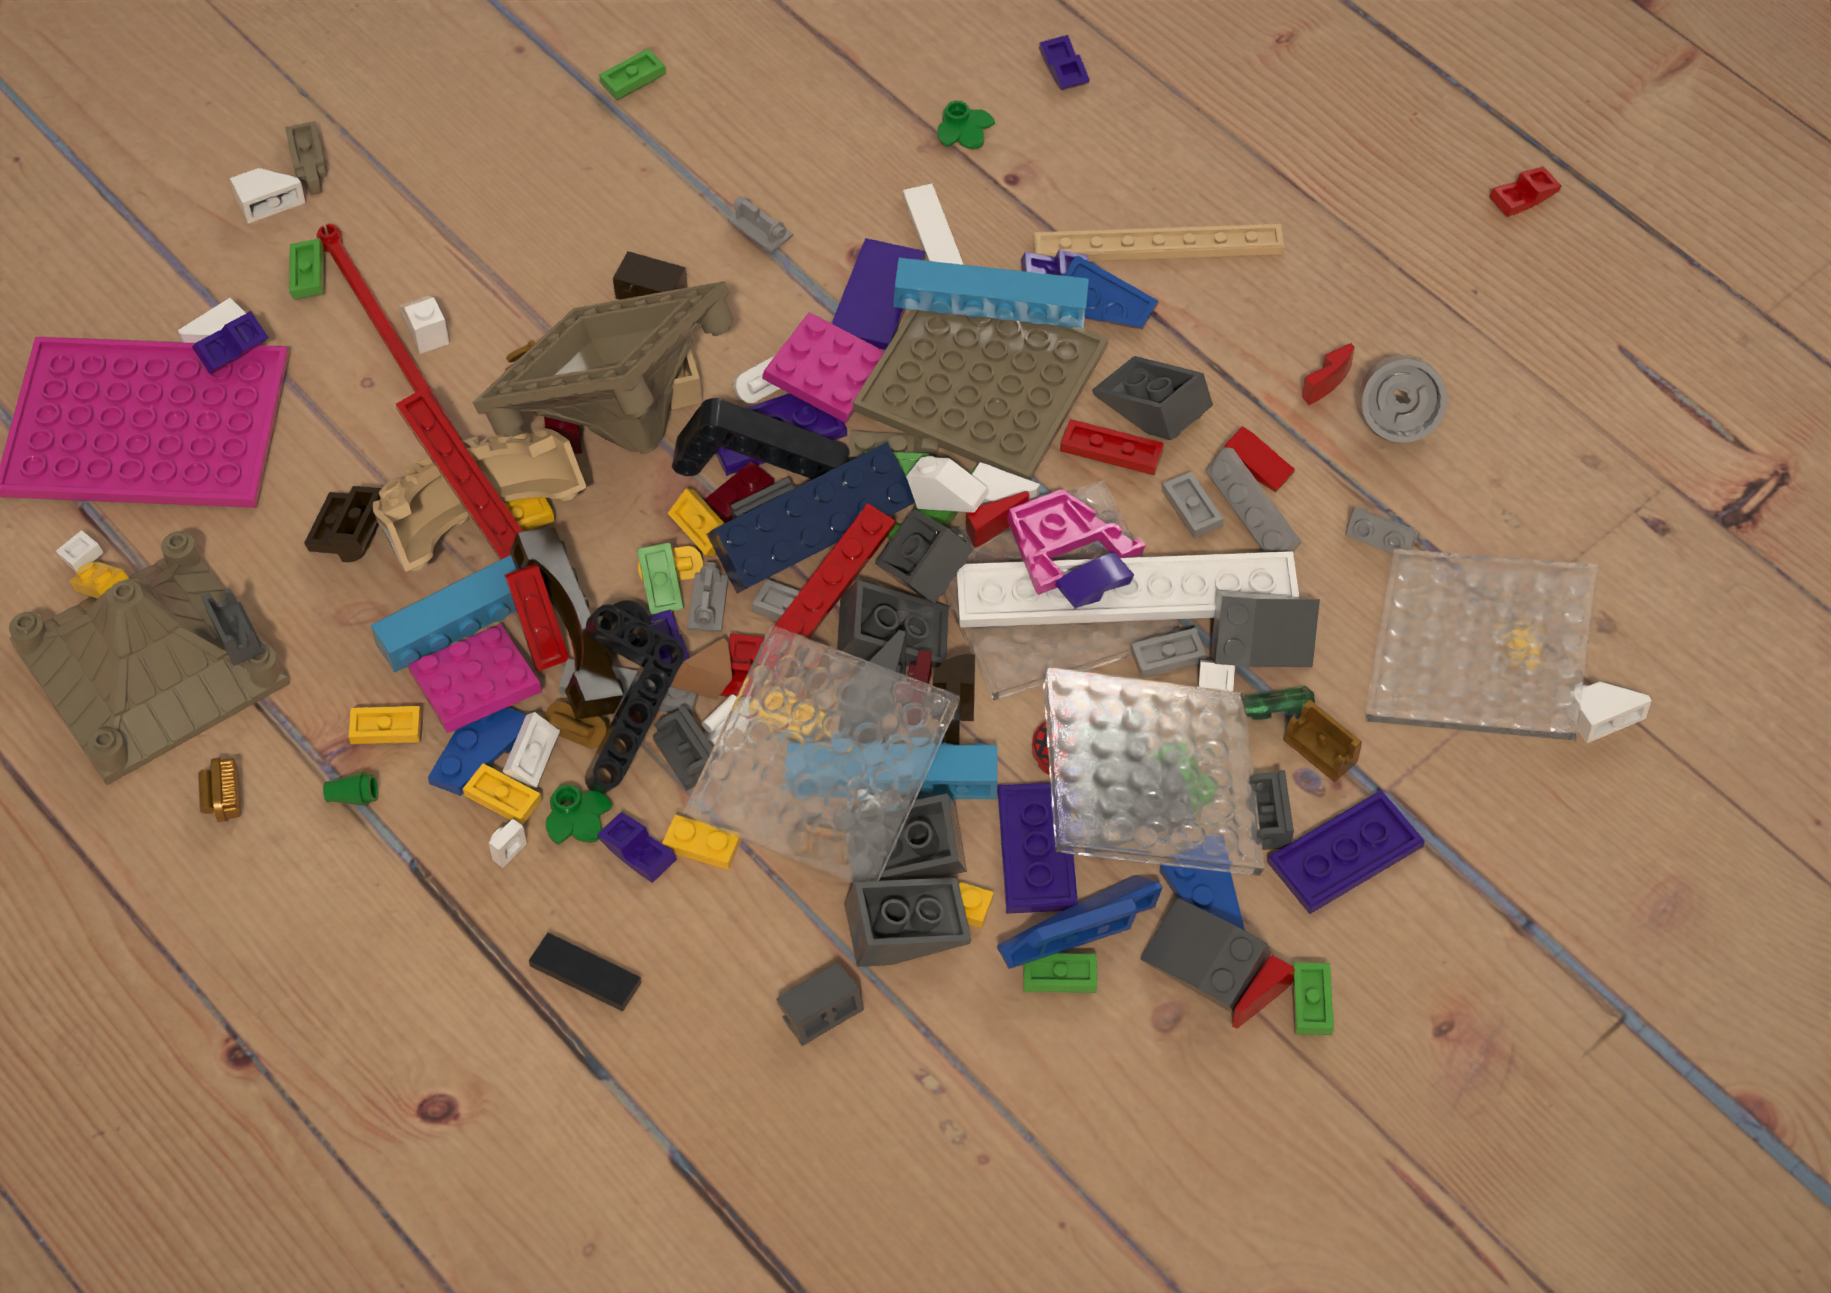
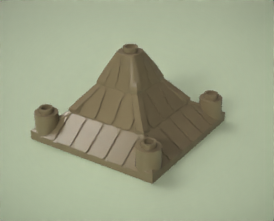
[472,281,734,454]
[9,531,290,785]

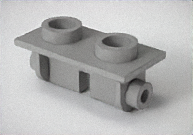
[727,197,793,253]
[1346,507,1419,559]
[687,562,729,632]

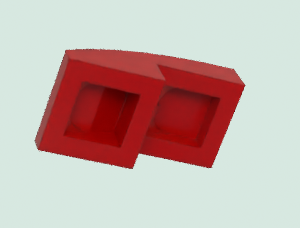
[1489,166,1562,217]
[1302,343,1355,405]
[720,633,764,700]

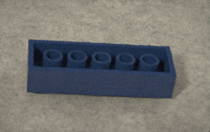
[706,442,915,594]

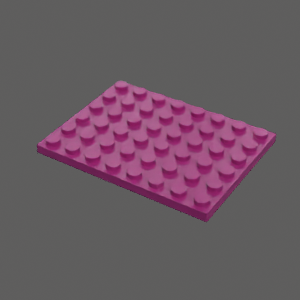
[0,337,289,508]

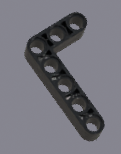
[672,398,850,479]
[585,604,684,794]

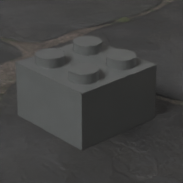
[875,509,974,604]

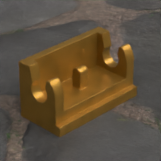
[1283,700,1362,782]

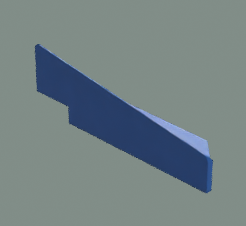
[997,875,1163,969]

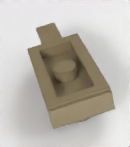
[285,121,327,195]
[848,431,939,461]

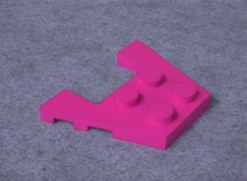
[1007,489,1145,595]

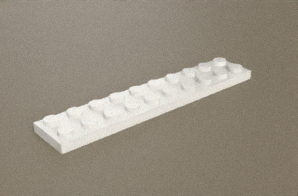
[956,551,1299,628]

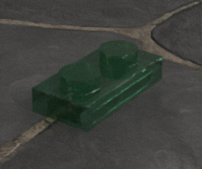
[1239,686,1315,720]

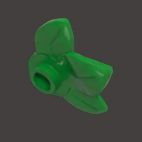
[937,101,995,149]
[546,785,612,844]

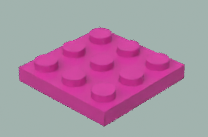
[762,312,885,423]
[408,624,542,733]

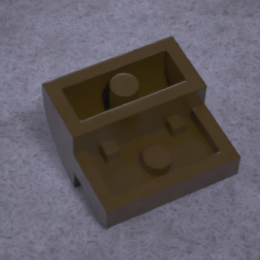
[304,486,382,562]
[932,654,975,745]

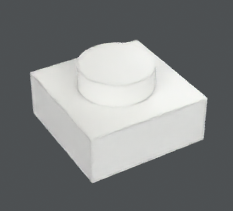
[56,530,104,572]
[1198,660,1235,698]
[488,819,527,868]

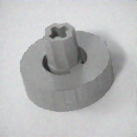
[1359,354,1447,443]

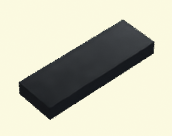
[529,933,642,1012]

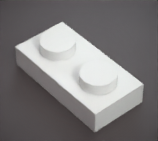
[502,712,560,789]

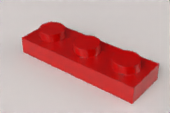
[1061,419,1164,475]
[504,563,570,672]

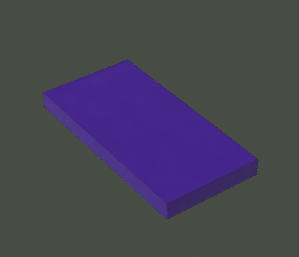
[831,238,925,350]
[715,393,847,476]
[997,782,1078,914]
[1267,790,1425,914]

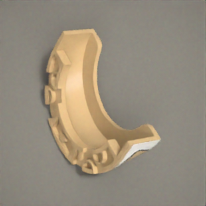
[373,427,587,572]

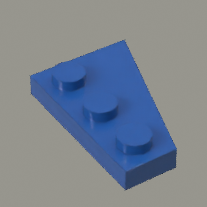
[1064,254,1159,330]
[428,707,526,796]
[1160,836,1245,931]

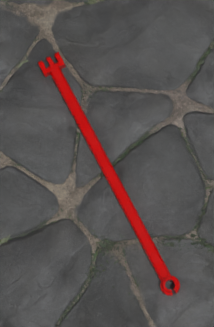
[317,224,463,441]

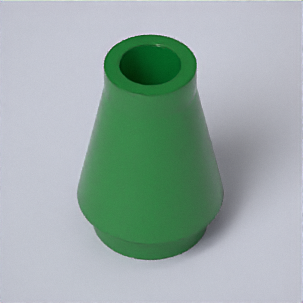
[323,771,378,806]

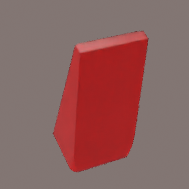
[1224,426,1295,492]
[966,491,1030,548]
[1232,955,1295,1029]

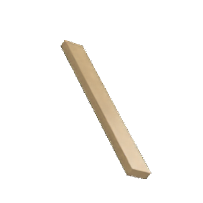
[1033,224,1284,261]

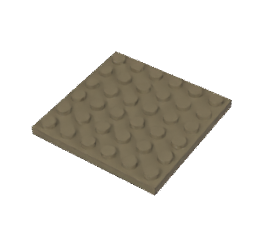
[852,310,1109,481]

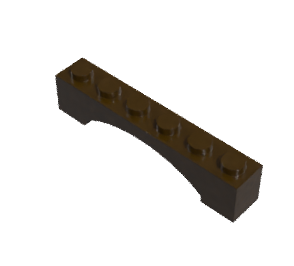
[510,527,624,720]

